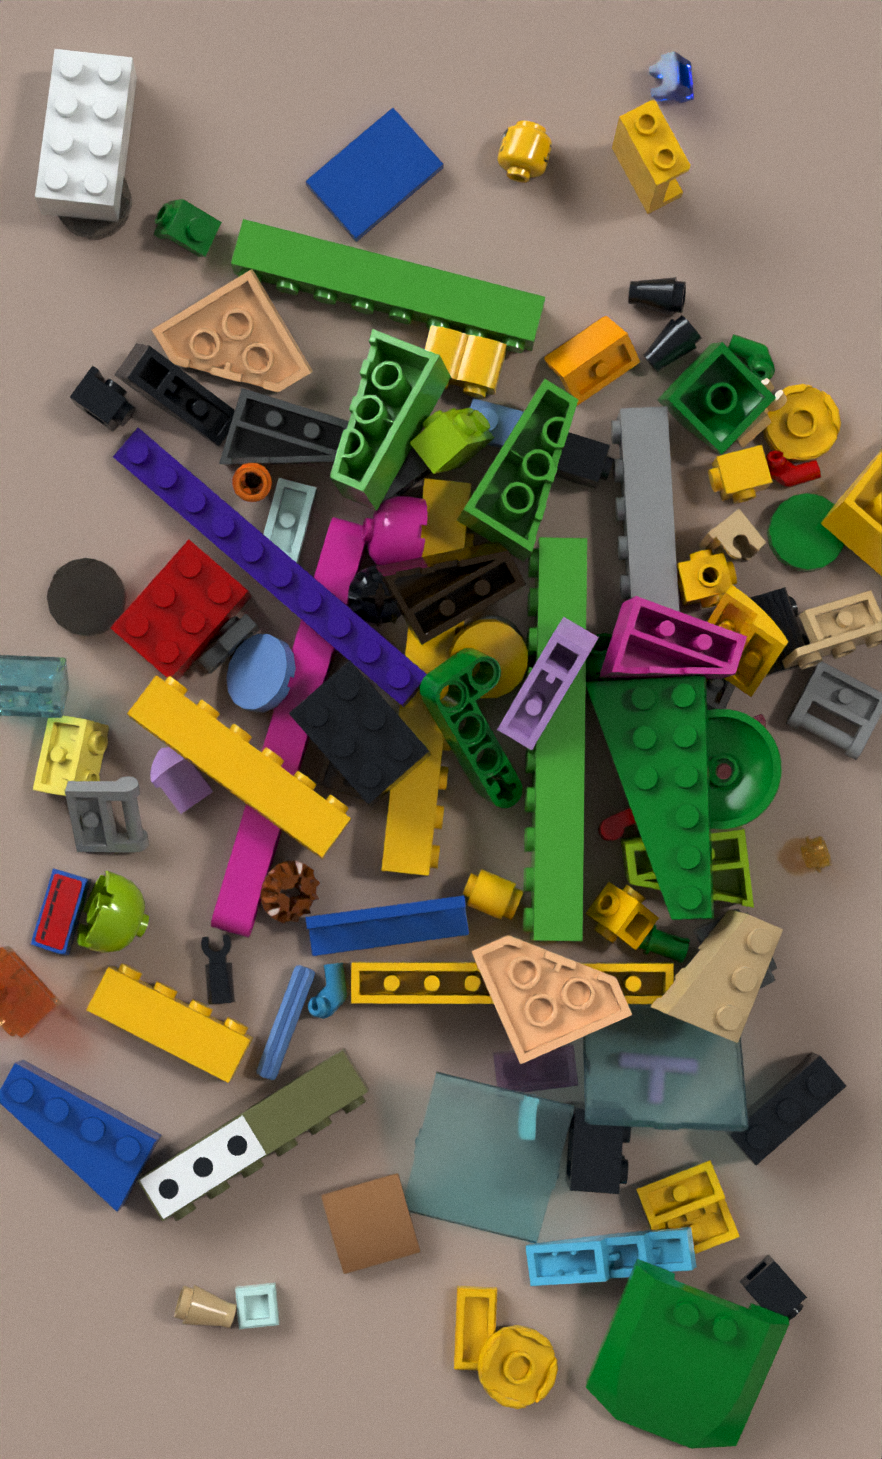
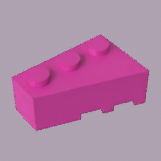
[599,596,747,679]

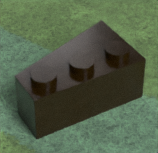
[376,541,526,645]

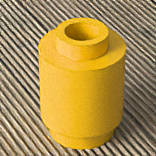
[462,869,524,920]

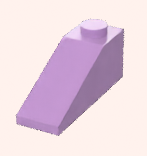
[497,617,599,750]

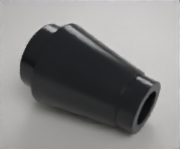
[628,277,686,316]
[643,315,702,372]

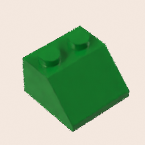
[657,342,776,455]

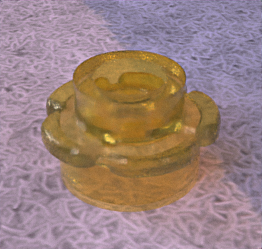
[800,835,832,873]

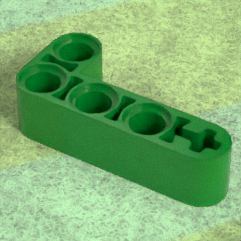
[420,648,523,808]

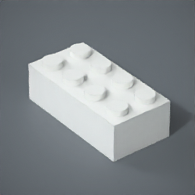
[35,49,137,223]

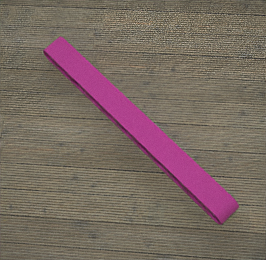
[211,517,368,938]

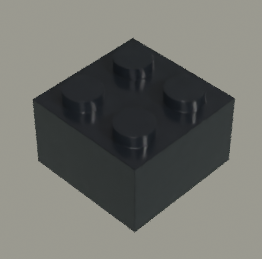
[565,1101,631,1194]

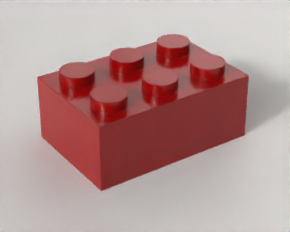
[110,539,252,681]

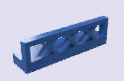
[305,895,469,956]

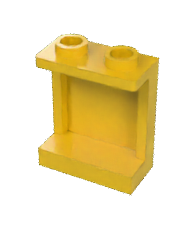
[612,100,690,214]

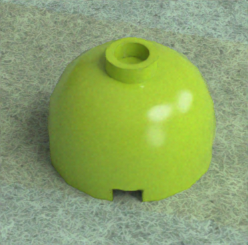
[77,871,149,953]

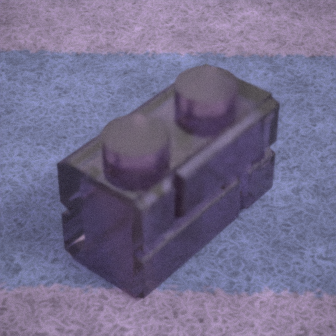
[492,1043,578,1096]

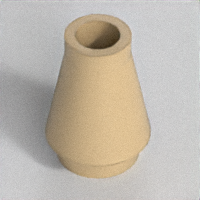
[174,1284,236,1328]

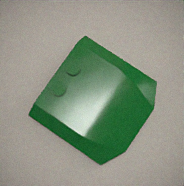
[586,1259,789,1449]

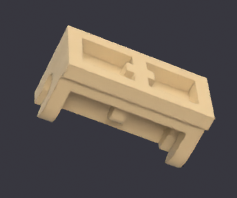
[699,509,766,562]

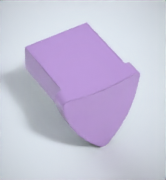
[150,747,213,814]

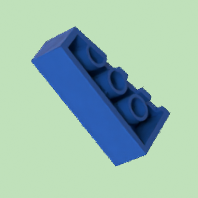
[0,1060,162,1212]

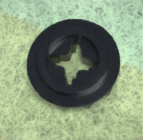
[348,565,401,627]

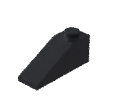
[115,343,235,446]

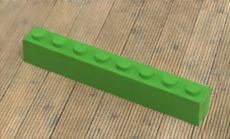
[231,219,545,353]

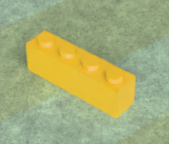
[86,963,254,1083]

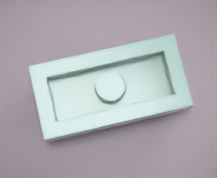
[263,478,317,564]

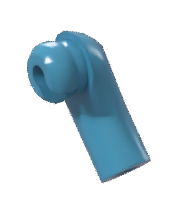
[308,962,347,1019]

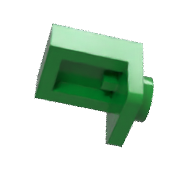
[153,199,222,257]

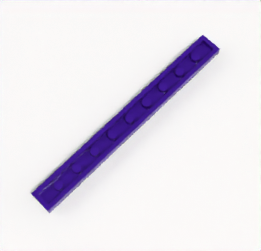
[113,428,427,707]

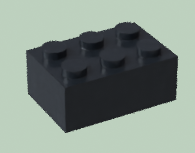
[289,660,431,807]

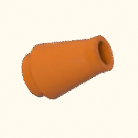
[232,463,272,502]

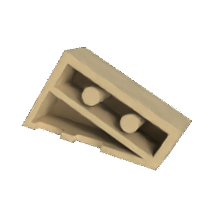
[650,909,783,1043]

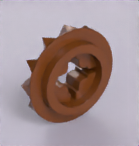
[261,860,320,923]

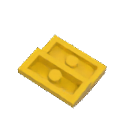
[707,585,788,697]
[636,1160,740,1254]

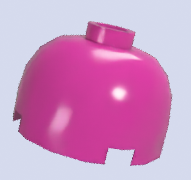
[361,496,427,565]

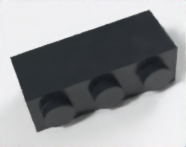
[724,1052,846,1166]

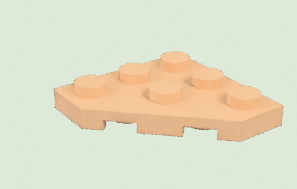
[152,269,313,393]
[471,935,632,1064]

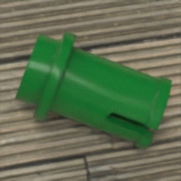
[638,925,690,963]

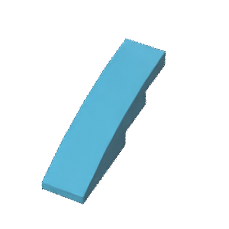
[525,1227,697,1286]

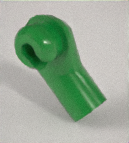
[728,334,775,381]

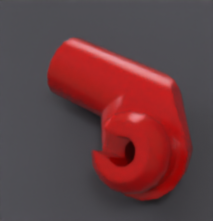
[765,450,821,487]

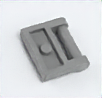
[786,661,882,760]
[65,776,149,852]

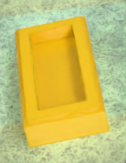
[454,1286,497,1370]

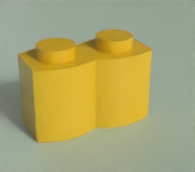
[425,325,507,399]

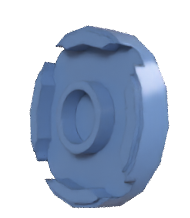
[226,634,296,713]

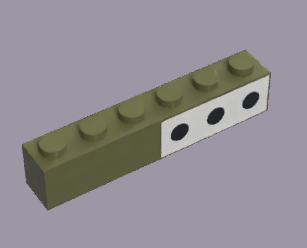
[137,1048,369,1221]

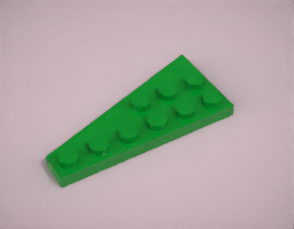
[586,676,714,920]

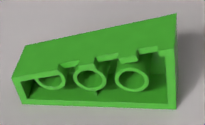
[330,329,451,511]
[457,379,578,562]

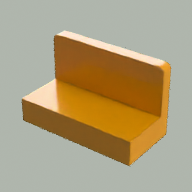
[544,316,641,406]

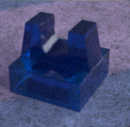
[649,51,694,103]

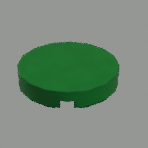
[767,493,844,572]

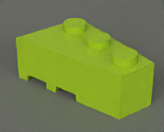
[621,827,754,908]

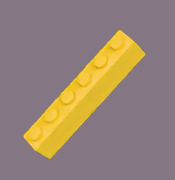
[127,675,351,859]

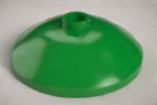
[707,709,782,830]

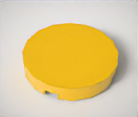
[763,384,841,463]
[449,619,528,698]
[477,1325,558,1409]

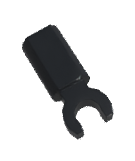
[201,935,235,1004]

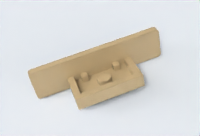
[782,590,882,670]

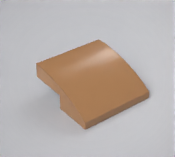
[321,1173,421,1274]

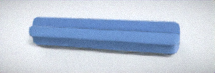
[256,965,315,1080]

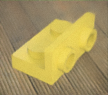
[33,713,109,797]

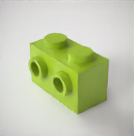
[410,407,495,474]

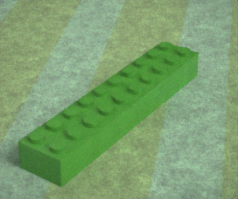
[523,537,587,941]

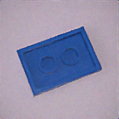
[306,108,444,242]

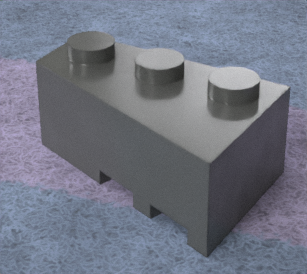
[219,388,349,466]

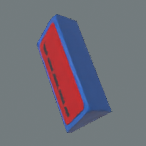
[31,868,92,956]

